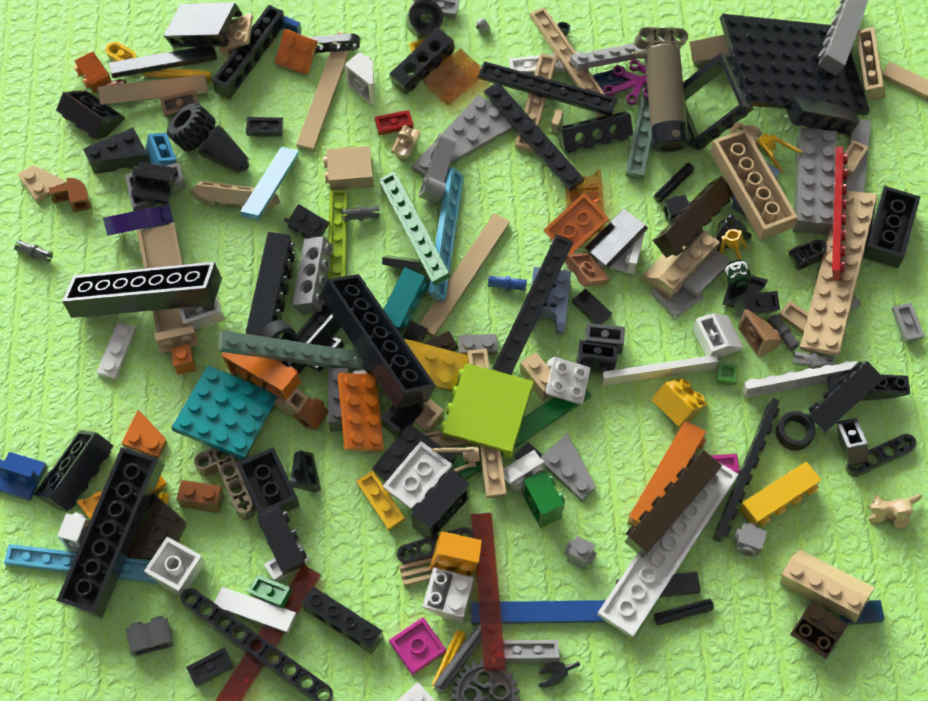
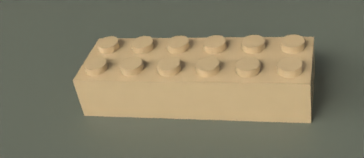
[710,129,798,240]

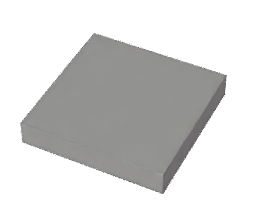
[650,287,703,320]

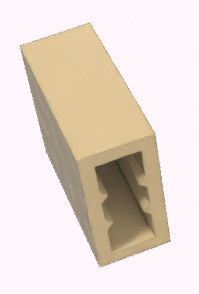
[323,146,373,190]

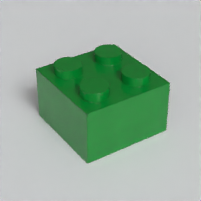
[522,470,565,528]

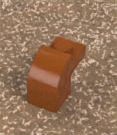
[49,178,92,212]

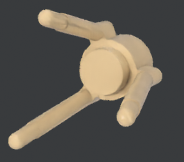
[432,446,481,473]

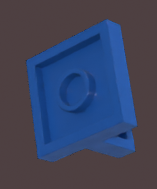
[0,452,47,501]

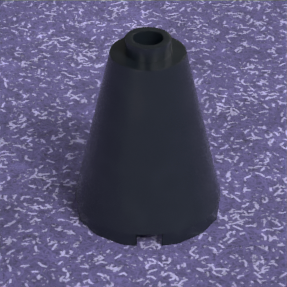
[198,125,250,173]

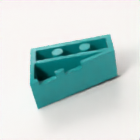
[383,267,429,331]

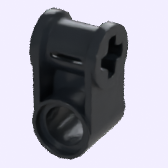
[788,239,827,270]

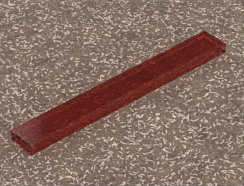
[471,513,506,671]
[215,566,321,701]

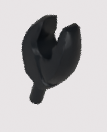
[538,661,581,688]

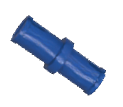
[488,275,527,291]

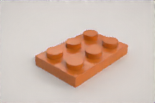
[543,193,610,254]

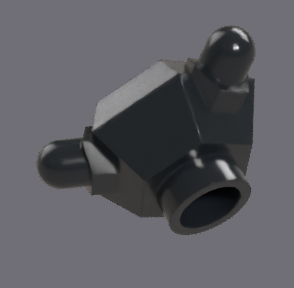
[716,215,752,251]

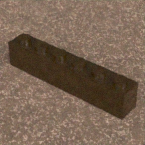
[652,176,733,258]
[625,450,722,558]

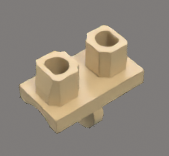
[391,125,421,160]

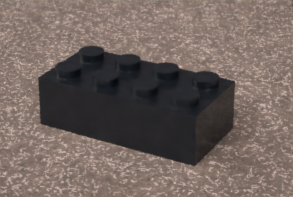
[863,186,921,268]

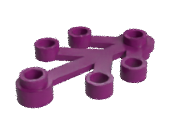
[602,59,648,106]

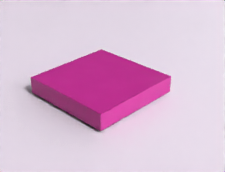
[389,617,447,676]

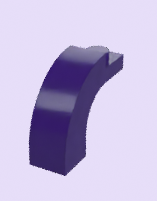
[103,204,174,236]

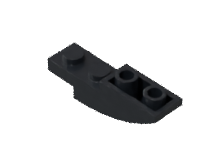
[827,374,910,401]

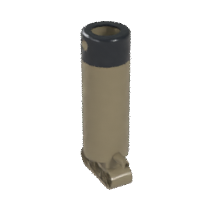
[631,27,689,153]

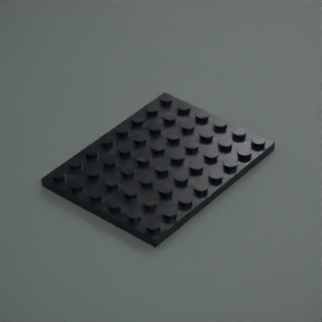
[719,13,870,115]

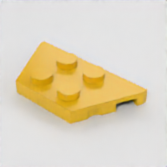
[404,339,469,391]

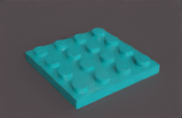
[172,365,278,460]

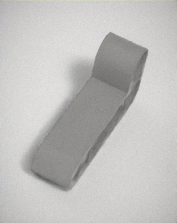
[418,133,457,204]

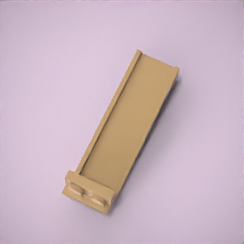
[137,222,198,353]

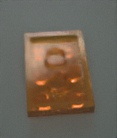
[423,48,481,105]

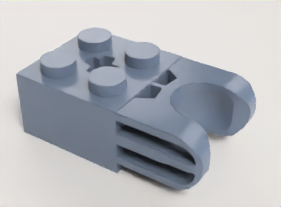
[531,267,571,334]

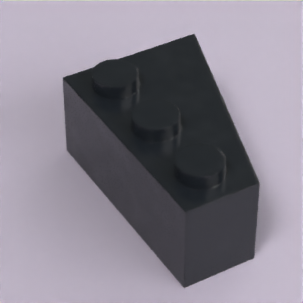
[83,127,150,174]
[257,506,307,576]

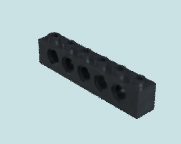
[212,5,284,99]

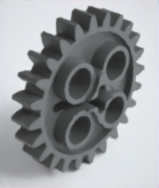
[451,659,520,701]

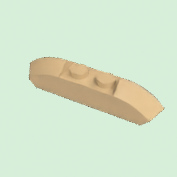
[189,181,280,210]

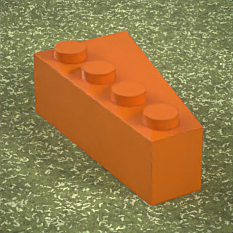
[222,352,301,400]

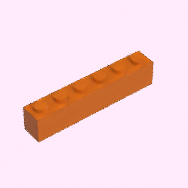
[627,420,707,526]

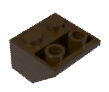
[790,601,848,659]

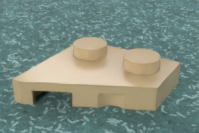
[17,165,67,203]

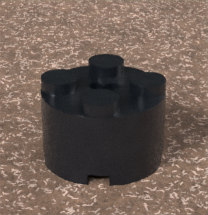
[406,0,443,38]

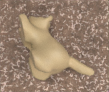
[868,494,922,529]

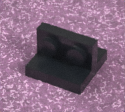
[131,161,177,205]

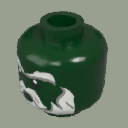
[725,259,752,289]

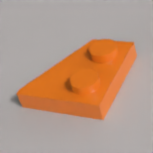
[121,411,167,458]

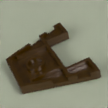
[127,493,188,560]

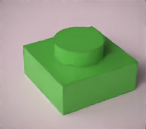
[716,362,738,385]

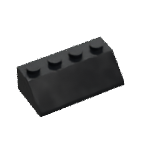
[34,430,114,512]

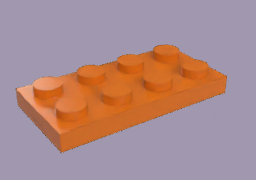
[337,372,384,452]

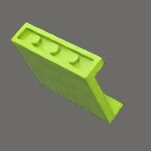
[440,363,533,459]

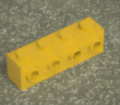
[740,461,821,527]

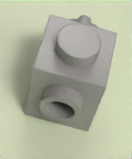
[733,523,767,557]
[564,536,597,570]

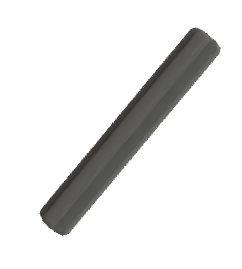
[434,623,489,692]

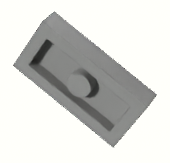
[892,303,925,343]
[458,334,498,355]

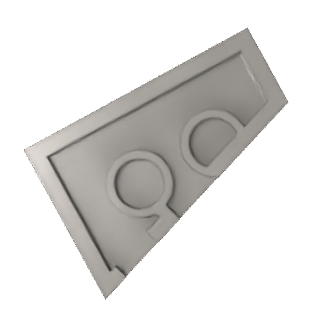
[540,434,596,502]

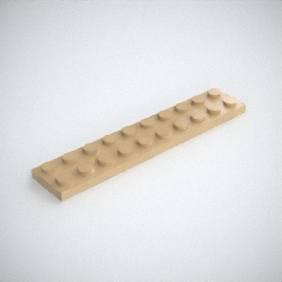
[800,191,877,356]

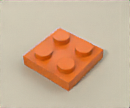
[275,29,318,74]

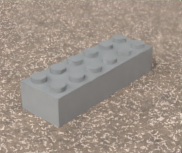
[793,127,837,235]

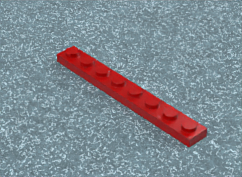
[832,147,848,281]

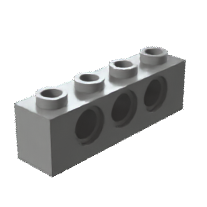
[292,236,333,314]

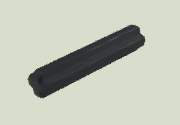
[654,163,694,203]
[654,599,714,626]

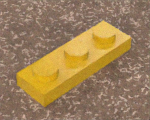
[356,471,405,531]

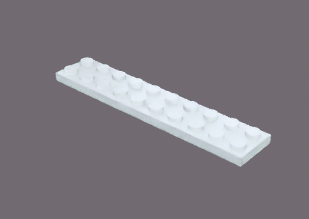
[597,463,738,638]

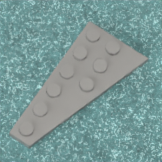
[412,95,513,177]

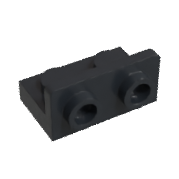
[284,204,330,239]

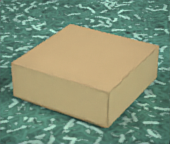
[551,109,563,135]

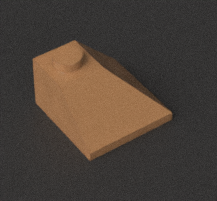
[738,309,781,358]

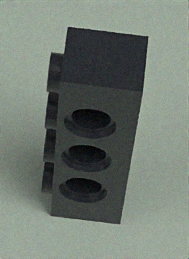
[389,28,455,95]
[557,111,634,153]
[301,586,384,654]

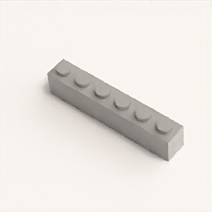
[818,0,868,76]

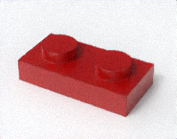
[374,110,413,135]

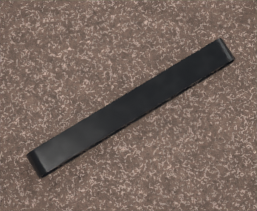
[180,588,334,701]

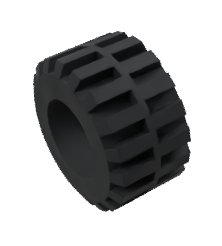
[167,102,215,151]

